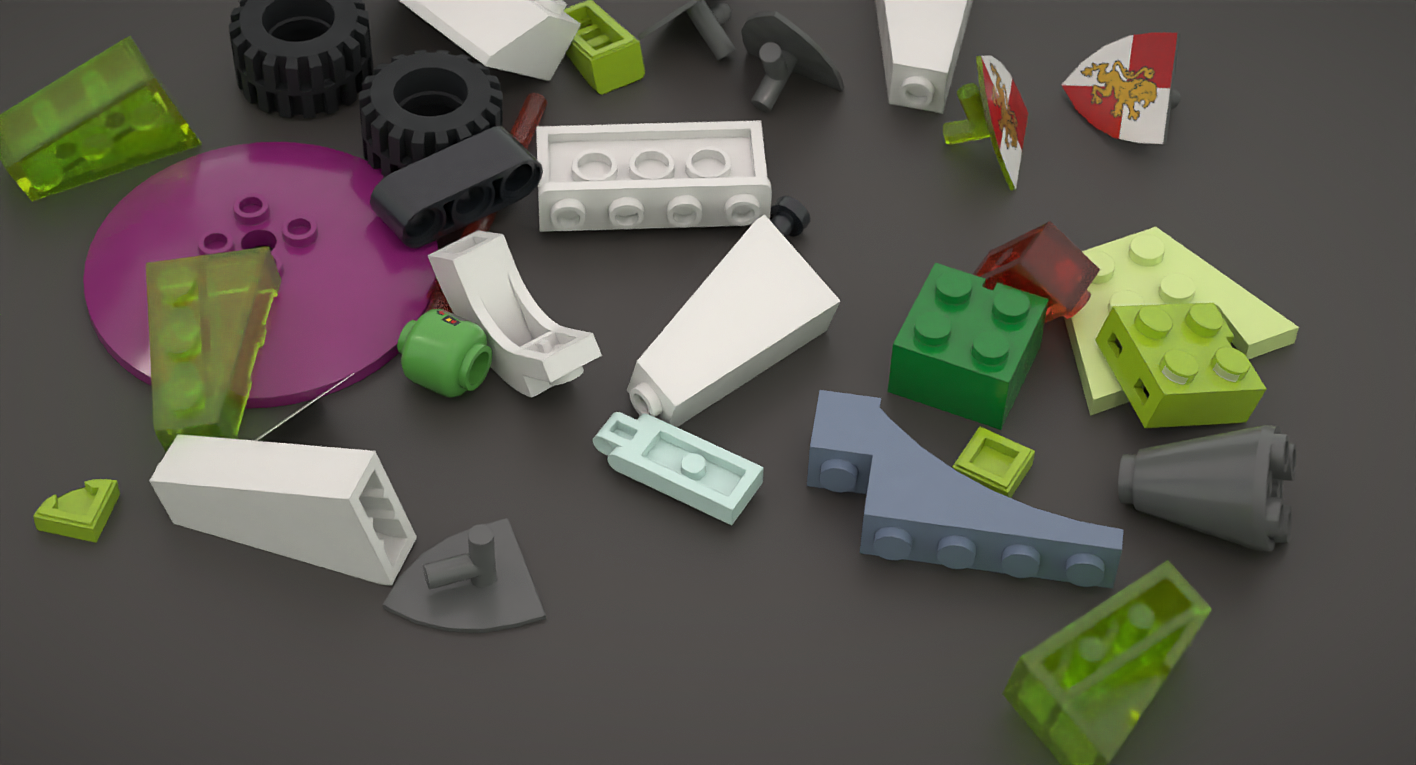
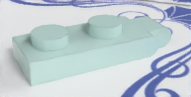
[593,412,764,525]

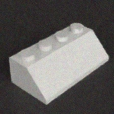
[399,0,581,81]

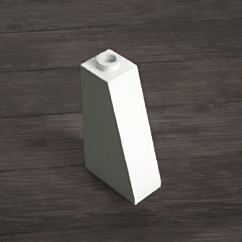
[875,0,973,113]
[627,215,840,427]
[149,434,417,586]

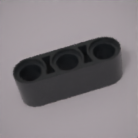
[370,126,543,248]

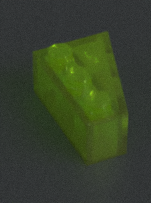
[0,35,202,201]
[146,247,282,452]
[1002,560,1212,765]

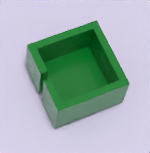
[887,262,1049,430]

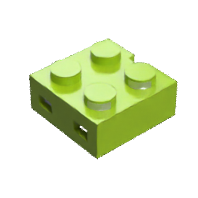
[1095,303,1267,428]

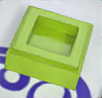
[952,426,1035,498]

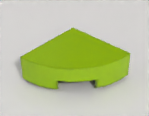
[33,479,120,543]

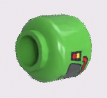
[397,309,492,398]

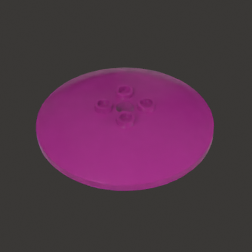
[83,142,438,409]

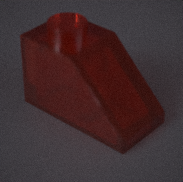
[973,221,1100,323]

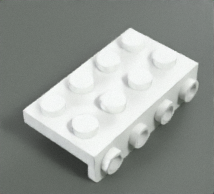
[536,121,772,232]

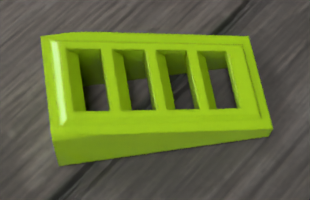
[564,0,645,95]

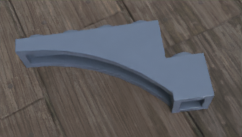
[807,390,1124,588]

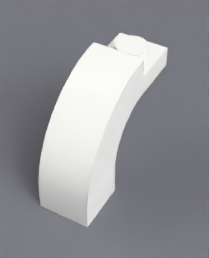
[428,230,602,398]

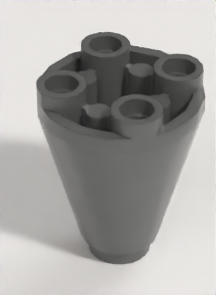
[1118,425,1297,552]

